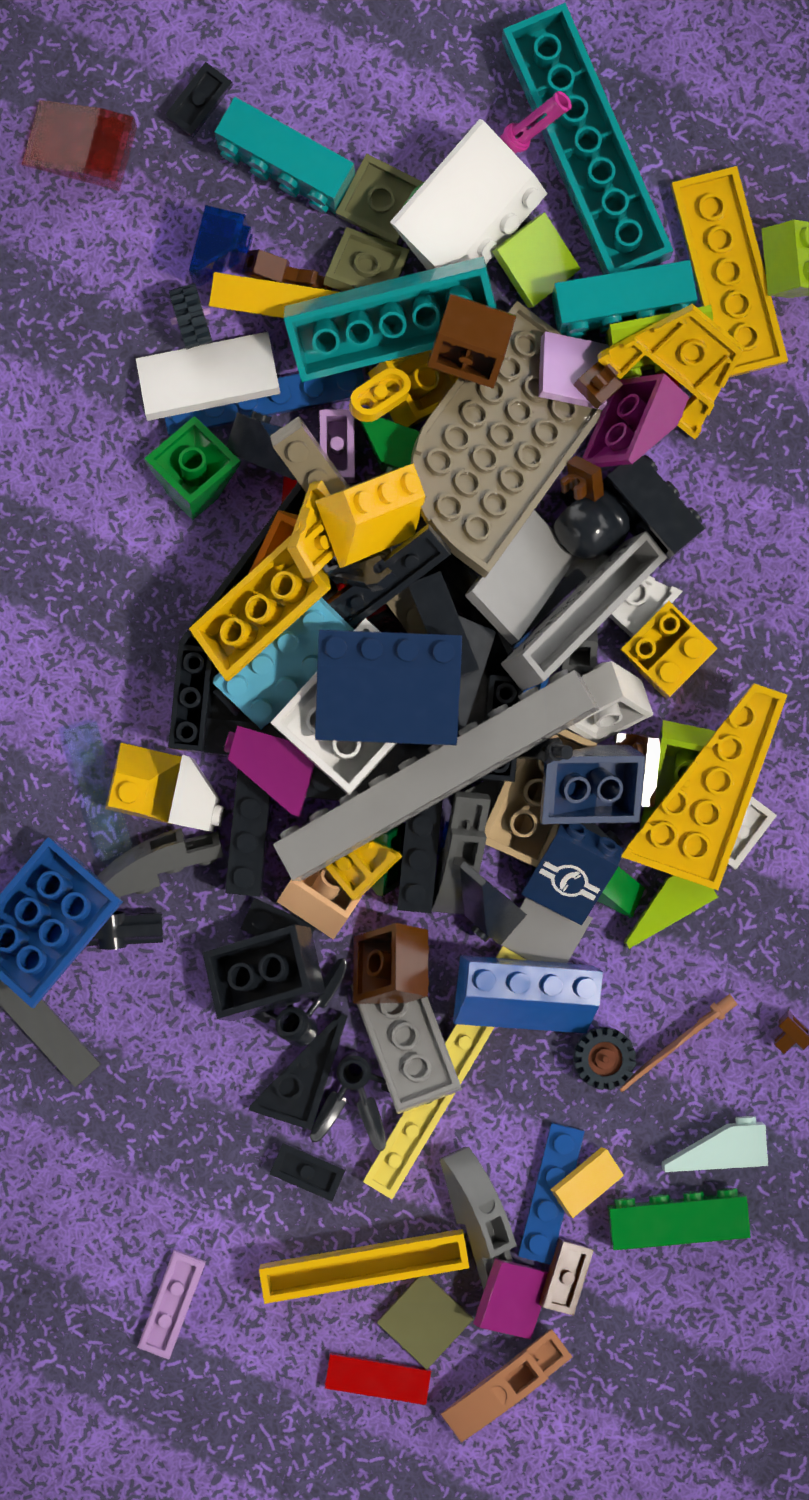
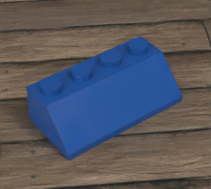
[453,955,603,1033]

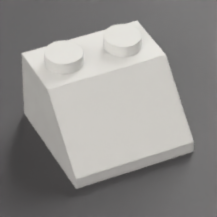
[568,661,653,743]
[168,755,225,832]

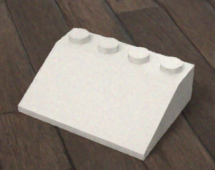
[390,119,548,270]
[270,618,397,796]

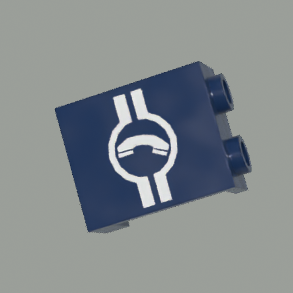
[521,823,624,925]

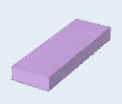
[137,1249,206,1360]

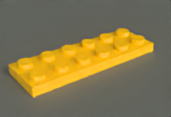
[670,166,788,378]

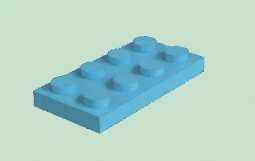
[213,597,354,729]

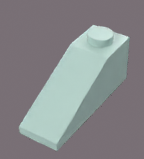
[662,1116,768,1172]

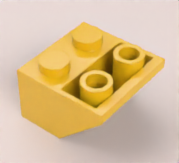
[620,601,718,699]

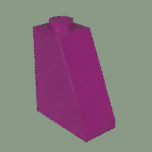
[224,726,315,817]

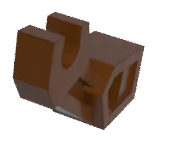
[242,249,332,291]

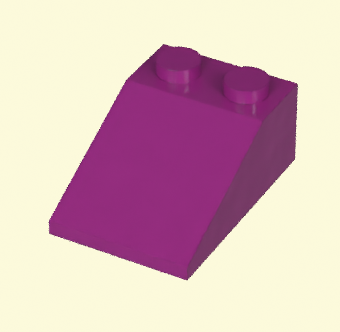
[582,374,689,467]

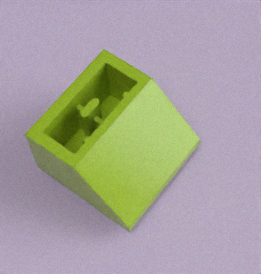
[761,220,809,298]

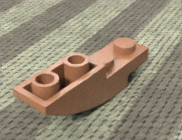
[440,1329,572,1442]

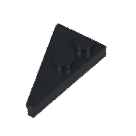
[249,1013,348,1130]

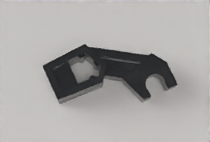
[323,555,398,592]

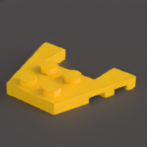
[597,304,743,440]

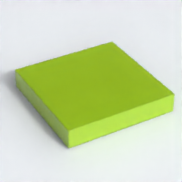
[492,212,581,308]

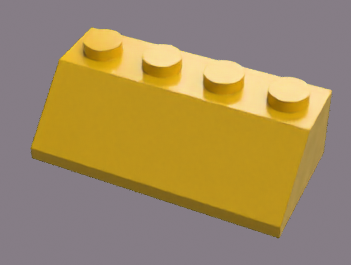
[189,536,331,682]

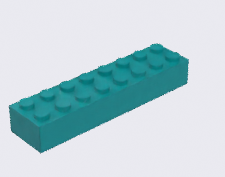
[502,3,674,275]

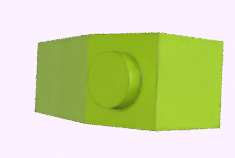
[624,875,718,949]

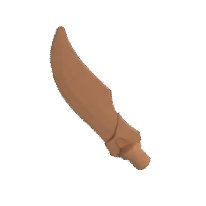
[619,994,738,1092]

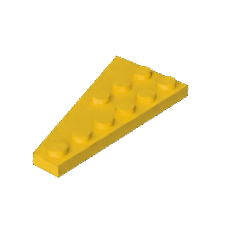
[621,683,787,890]

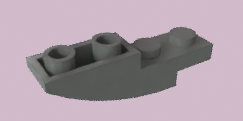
[432,791,491,914]
[97,828,224,898]
[439,1147,517,1289]

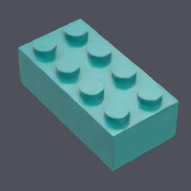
[214,97,355,214]
[551,260,697,338]

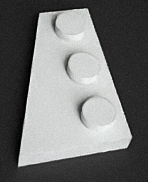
[564,554,683,638]

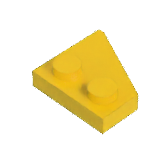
[287,480,335,578]
[325,840,402,901]

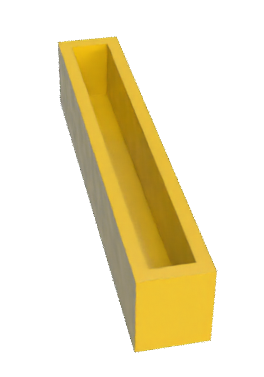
[259,1229,469,1304]

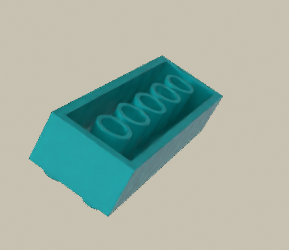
[284,256,497,382]

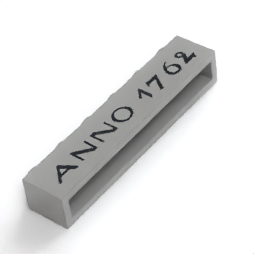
[501,531,667,691]

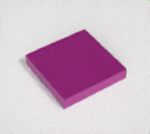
[473,1258,548,1339]

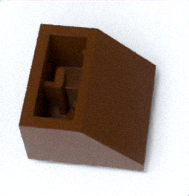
[427,293,516,389]

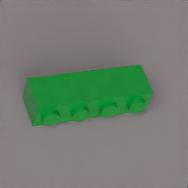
[607,1188,751,1251]

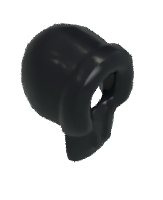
[553,488,630,559]

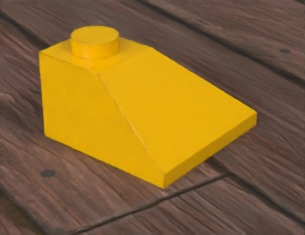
[105,743,182,824]

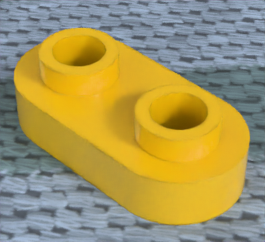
[349,368,411,422]

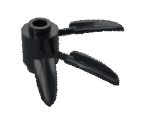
[250,958,347,1047]
[310,1051,433,1151]

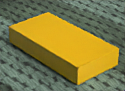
[550,1147,624,1218]

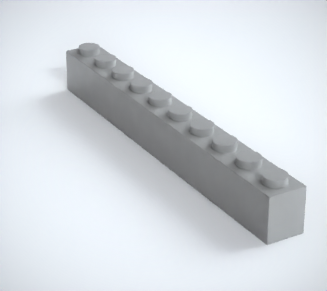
[273,669,600,881]

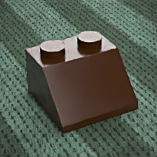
[353,923,429,1004]

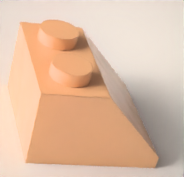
[277,868,362,940]

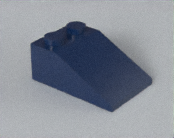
[540,745,645,824]

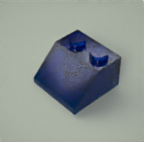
[189,205,253,286]

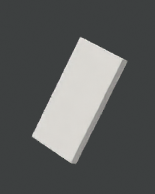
[136,332,281,421]

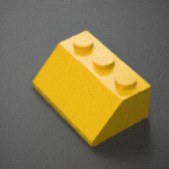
[315,463,426,568]

